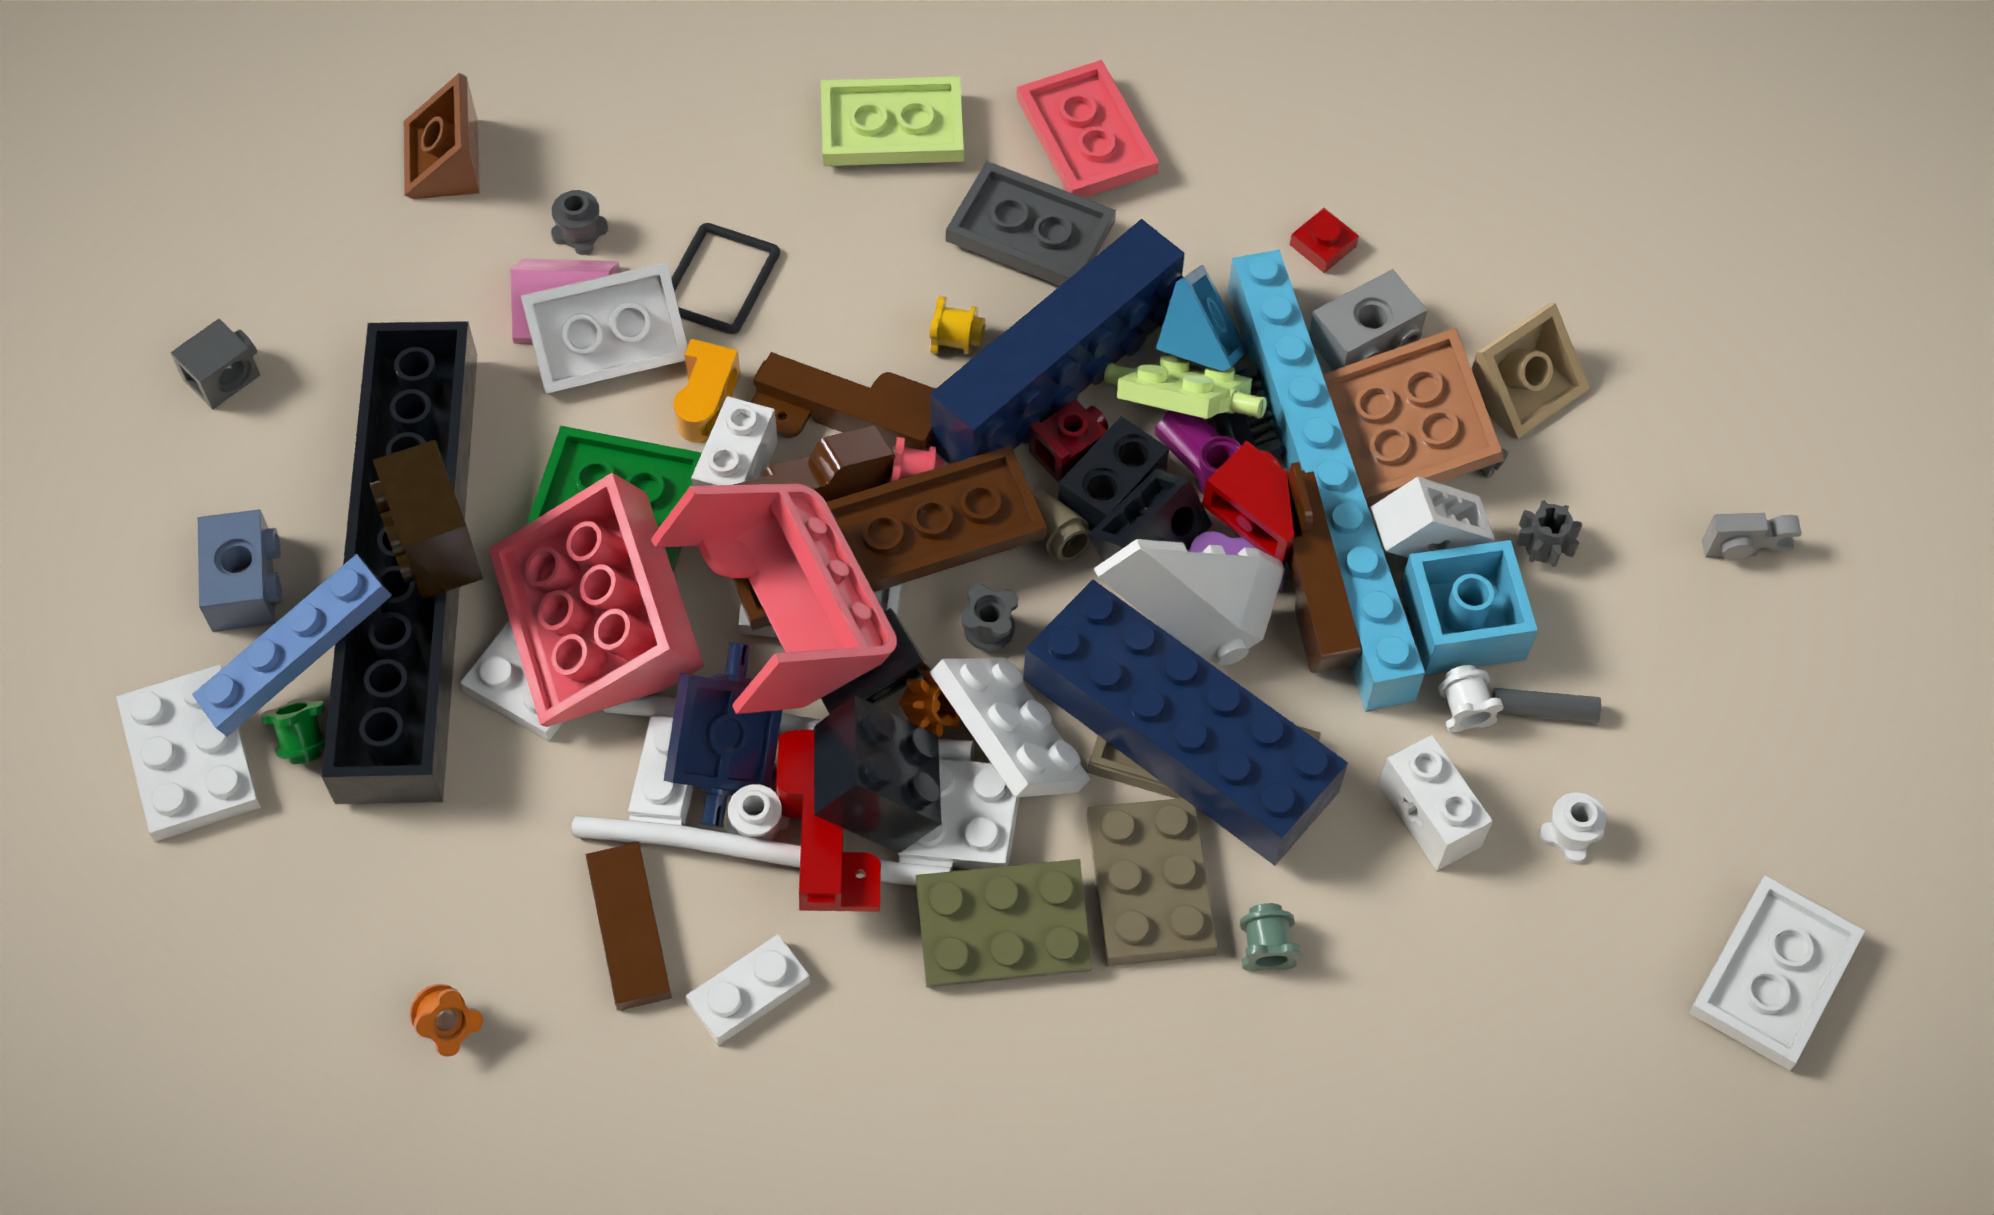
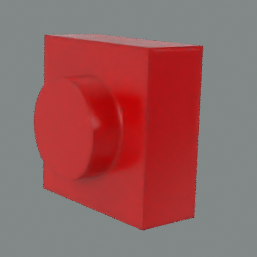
[1290,208,1359,273]

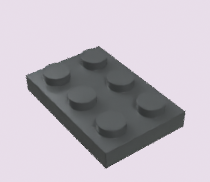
[946,161,1116,286]

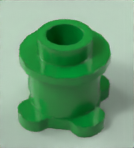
[260,698,326,764]

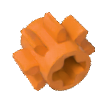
[899,670,960,737]

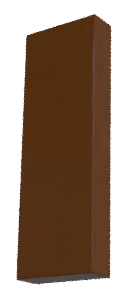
[585,842,672,1011]

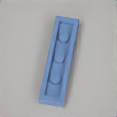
[192,554,392,737]

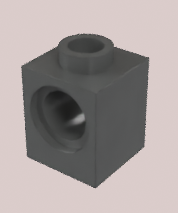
[170,318,260,410]

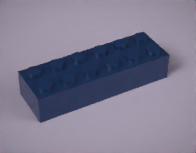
[930,219,1185,464]
[1023,579,1348,866]

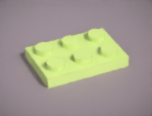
[821,76,964,166]

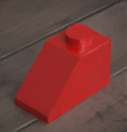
[1202,441,1294,565]

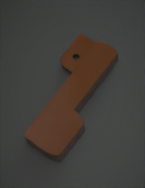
[751,352,936,451]
[733,425,896,502]
[1287,462,1361,673]

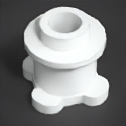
[1438,665,1504,733]
[726,784,790,841]
[1539,792,1606,864]

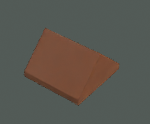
[404,73,480,199]

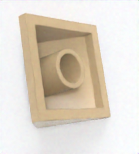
[1472,303,1590,439]

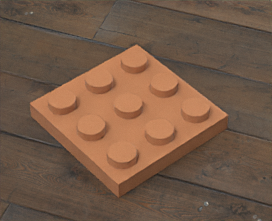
[1322,327,1505,507]

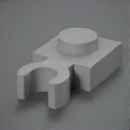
[1702,513,1802,560]

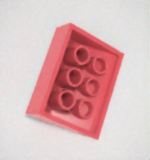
[488,473,704,727]

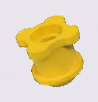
[929,296,986,355]

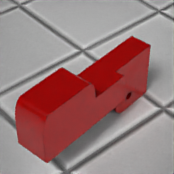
[776,730,881,912]

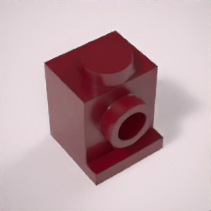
[1029,399,1109,483]

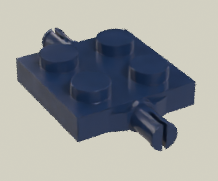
[663,642,783,827]

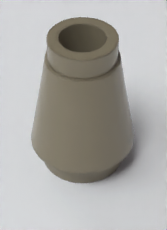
[1032,489,1091,561]

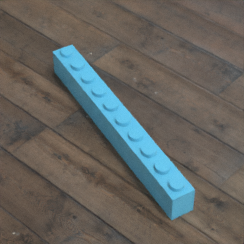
[1227,250,1425,712]

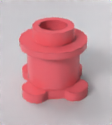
[887,437,944,483]

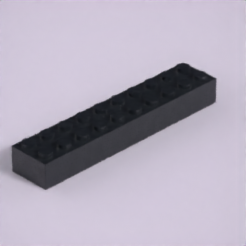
[322,321,478,804]

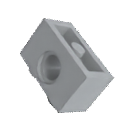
[1309,269,1427,370]

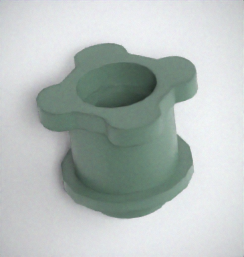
[1240,903,1301,971]

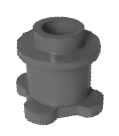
[551,190,608,255]
[961,584,1018,651]

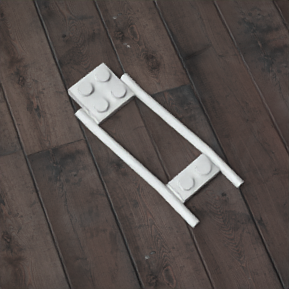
[572,695,1020,886]

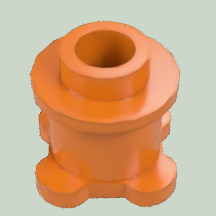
[409,984,483,1057]

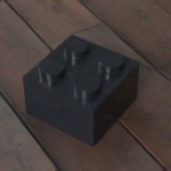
[814,695,942,853]

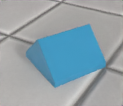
[1156,265,1248,372]

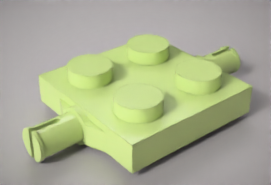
[1104,355,1267,419]

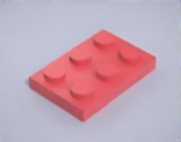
[1017,60,1159,198]

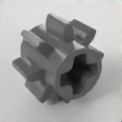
[1516,500,1582,567]

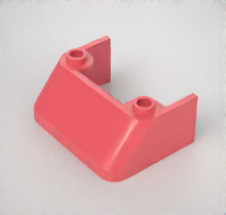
[651,484,897,714]

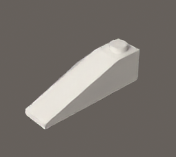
[1094,539,1285,666]

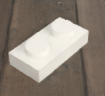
[686,934,811,1046]

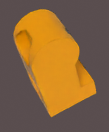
[673,339,741,443]

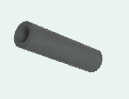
[1492,688,1601,723]

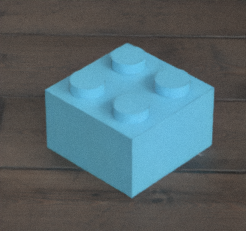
[1401,540,1538,675]

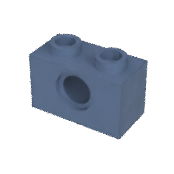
[197,509,282,632]

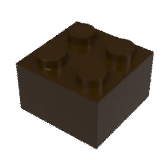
[370,440,483,600]

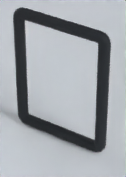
[671,223,780,334]

